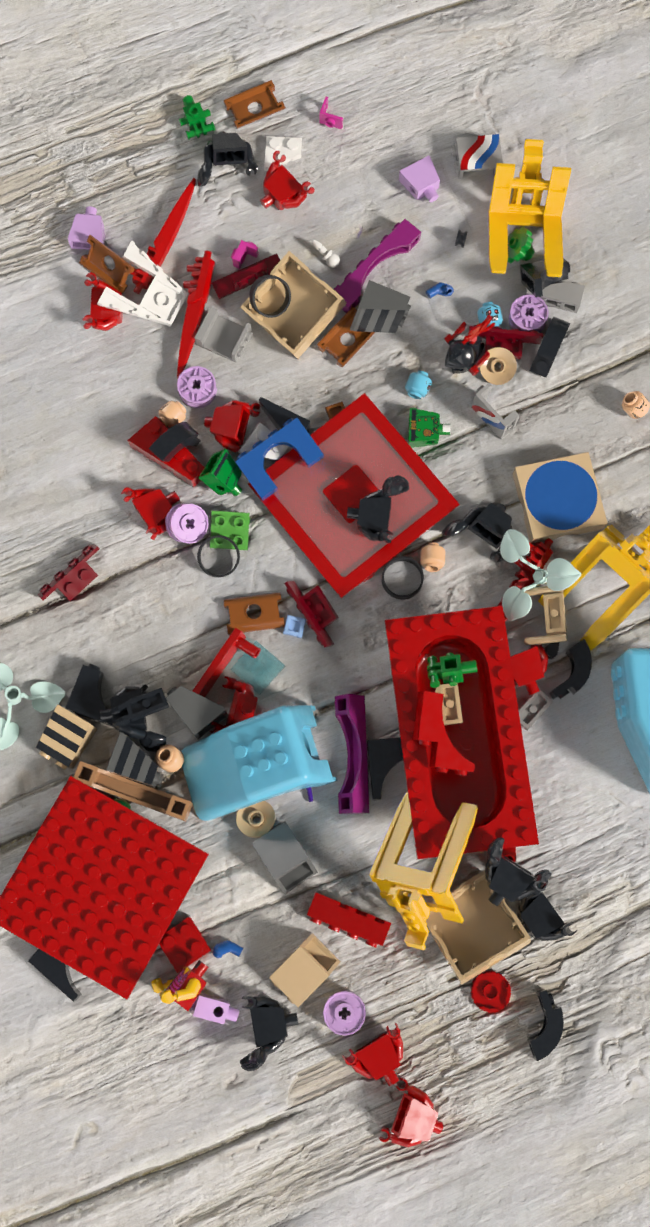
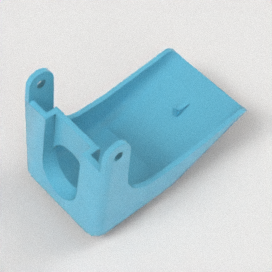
[611,648,650,794]
[181,705,338,821]

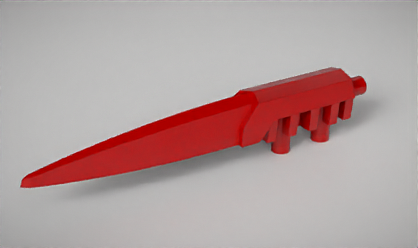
[130,178,196,294]
[177,250,215,379]
[498,538,554,622]

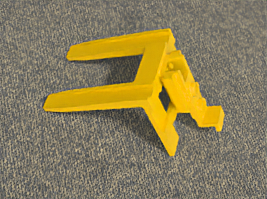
[488,139,571,277]
[538,524,650,651]
[369,791,478,950]

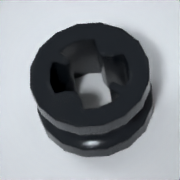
[455,230,468,248]

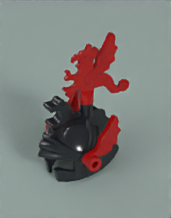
[444,314,495,376]

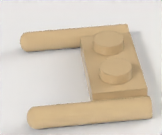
[524,586,567,645]

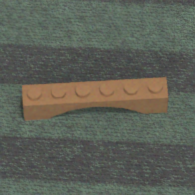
[74,761,193,822]

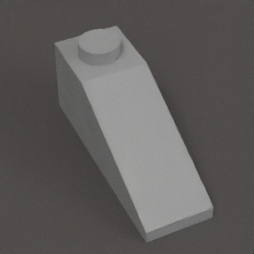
[525,282,585,313]

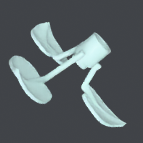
[500,529,581,621]
[0,663,65,750]

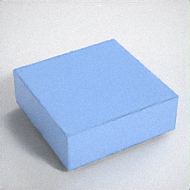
[283,615,306,639]

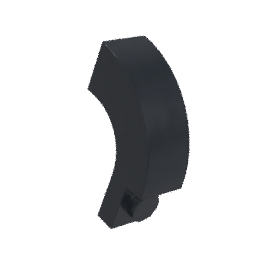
[529,316,571,378]
[149,422,201,462]
[549,639,592,700]
[527,989,564,1061]

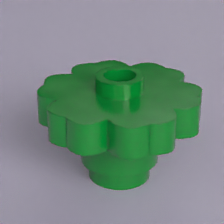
[507,227,535,264]

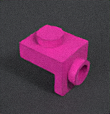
[231,240,259,269]

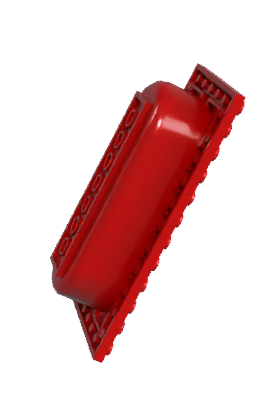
[385,606,539,860]

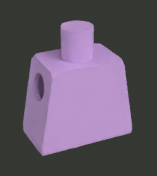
[399,155,440,203]
[68,206,105,250]
[190,993,239,1024]

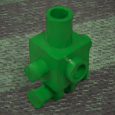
[179,95,216,140]
[427,653,477,688]

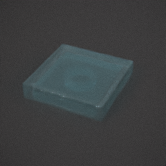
[231,641,285,695]

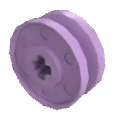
[508,294,549,333]
[177,366,217,408]
[165,503,209,544]
[323,990,366,1036]

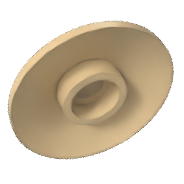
[480,347,517,385]
[236,801,276,838]

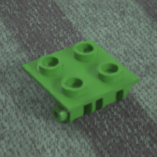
[210,510,250,550]

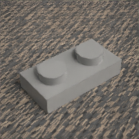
[519,689,553,731]

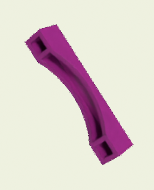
[333,219,421,313]
[335,694,369,815]

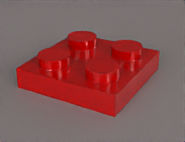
[159,916,211,973]

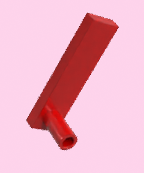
[192,628,261,697]

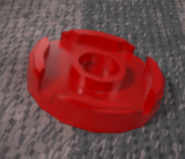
[470,971,511,1013]

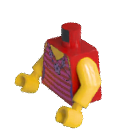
[151,960,209,1011]

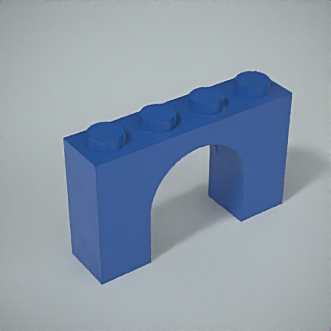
[235,418,324,501]

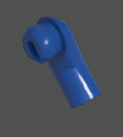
[426,282,454,299]
[213,940,243,958]

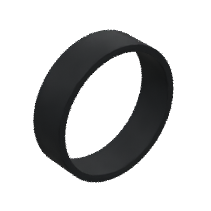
[249,275,291,318]
[197,535,240,578]
[382,556,424,600]

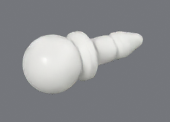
[312,240,340,268]

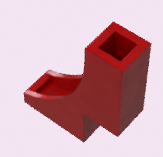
[413,691,475,776]

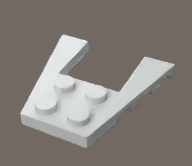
[97,241,188,326]

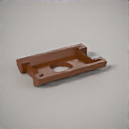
[223,80,286,129]
[79,235,134,294]
[317,307,375,367]
[224,592,285,635]

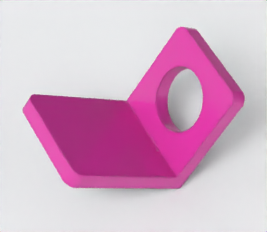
[319,96,343,129]

